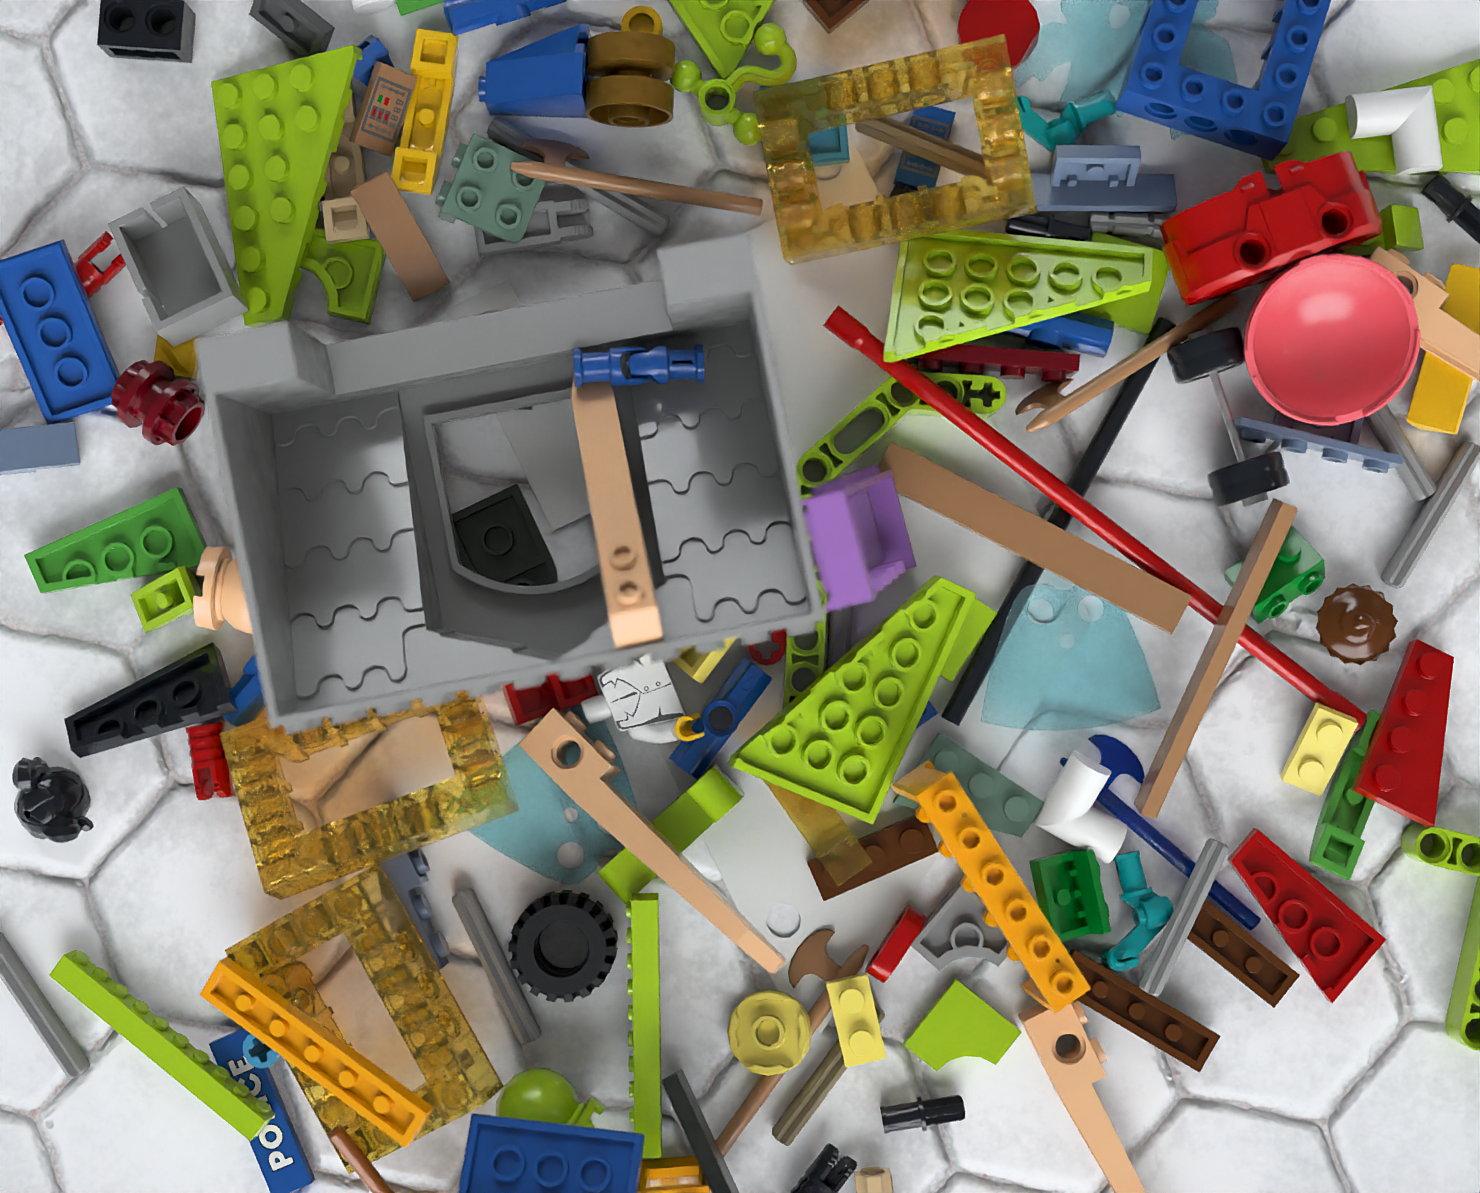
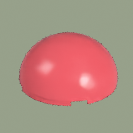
[1243,253,1420,426]

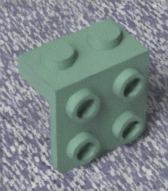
[435,133,546,244]

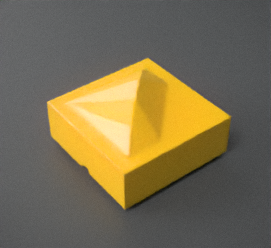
[153,334,200,380]

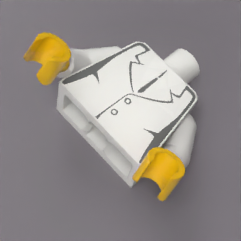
[581,654,705,744]

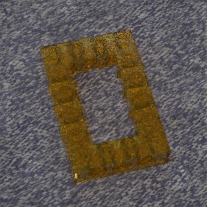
[752,34,1037,265]
[219,690,520,900]
[224,863,504,1174]

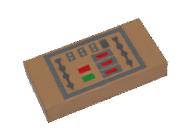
[349,61,418,157]

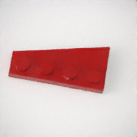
[1351,639,1454,827]
[1227,828,1386,1003]

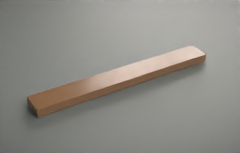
[878,441,1192,635]
[1134,498,1298,819]

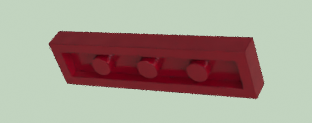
[907,344,1080,383]

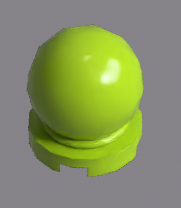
[496,1068,606,1128]

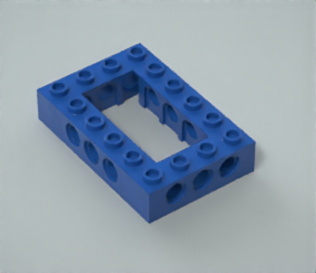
[1114,0,1331,161]

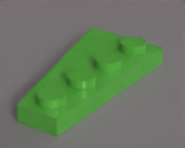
[24,487,207,594]

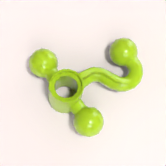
[669,23,797,145]

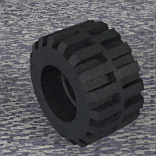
[508,889,618,1003]

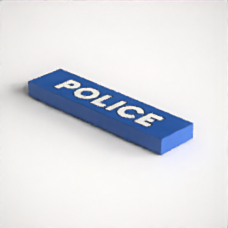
[209,1028,315,1193]

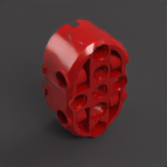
[1159,151,1383,306]

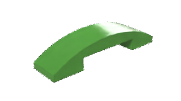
[1309,710,1381,880]

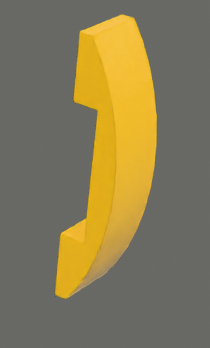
[391,28,459,195]

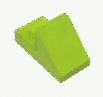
[1339,204,1424,258]
[130,566,202,633]

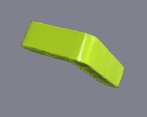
[1401,824,1480,1051]

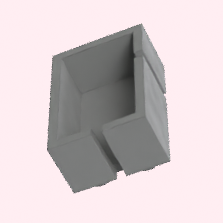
[108,187,249,347]

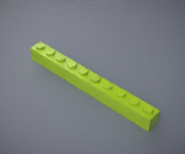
[626,893,662,1158]
[49,950,275,1142]

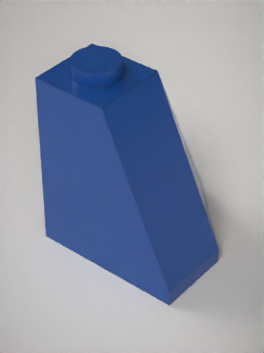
[478,24,591,118]

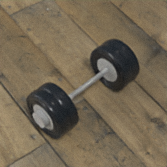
[1167,327,1290,507]

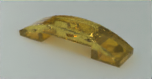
[763,780,873,887]

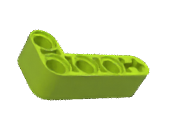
[597,763,745,904]

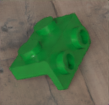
[1224,525,1325,624]
[1029,849,1111,942]

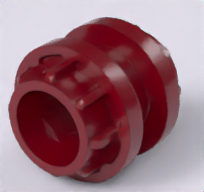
[111,360,205,446]

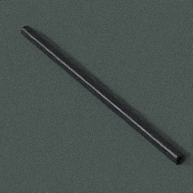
[941,317,1176,726]

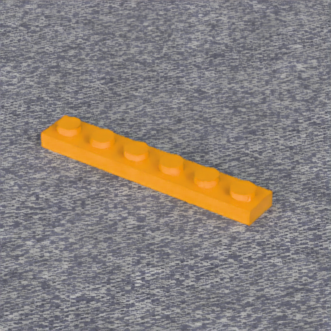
[200,956,434,1148]

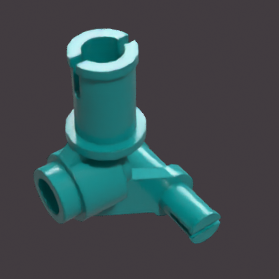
[995,89,1117,154]
[1101,850,1174,971]

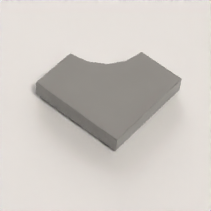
[911,880,1010,971]

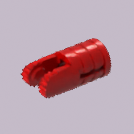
[74,231,126,299]
[185,721,234,801]

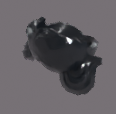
[12,757,94,843]

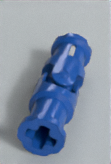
[573,344,704,387]

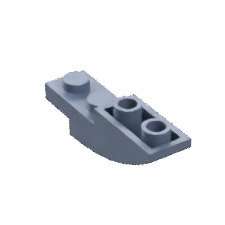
[373,805,450,976]

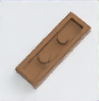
[350,170,450,302]

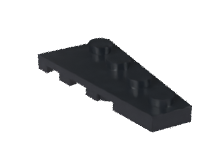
[64,642,238,758]

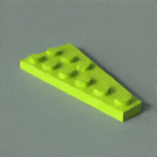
[1261,59,1480,175]

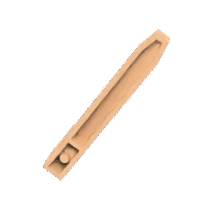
[1369,246,1480,383]
[571,372,663,651]
[518,708,787,973]
[1017,1000,1146,1193]

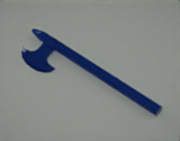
[1060,734,1261,931]

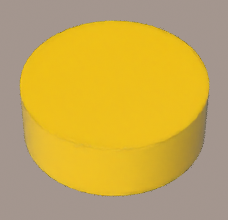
[621,5,663,36]

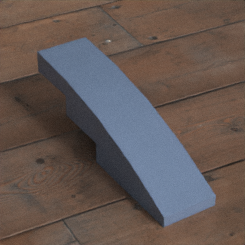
[0,422,80,475]

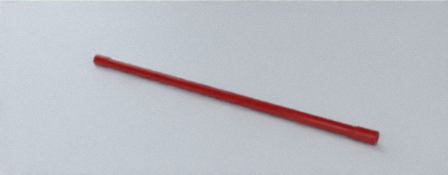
[823,305,1367,733]

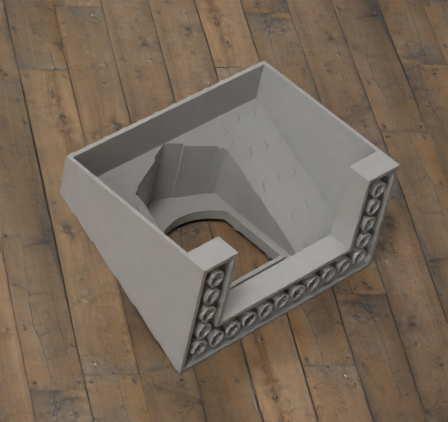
[194,232,824,734]

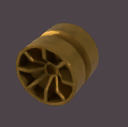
[585,31,675,127]

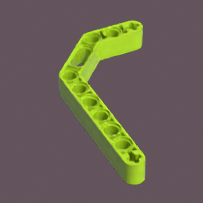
[782,372,1007,710]

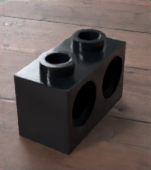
[97,0,196,63]

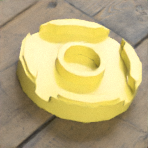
[727,990,812,1076]

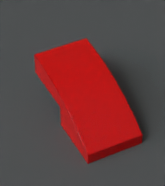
[502,672,599,726]

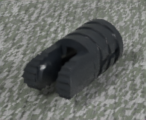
[790,1143,858,1193]

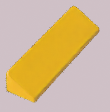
[1406,264,1480,435]

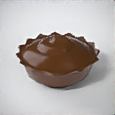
[1316,583,1398,666]

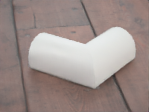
[1345,85,1443,175]
[1032,751,1127,864]

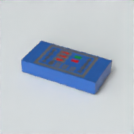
[893,102,956,195]

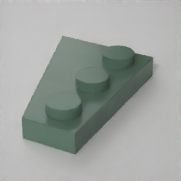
[893,733,1045,837]

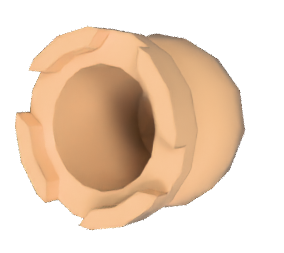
[193,546,252,635]

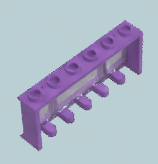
[799,465,917,612]

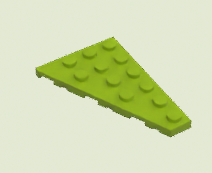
[727,575,976,824]

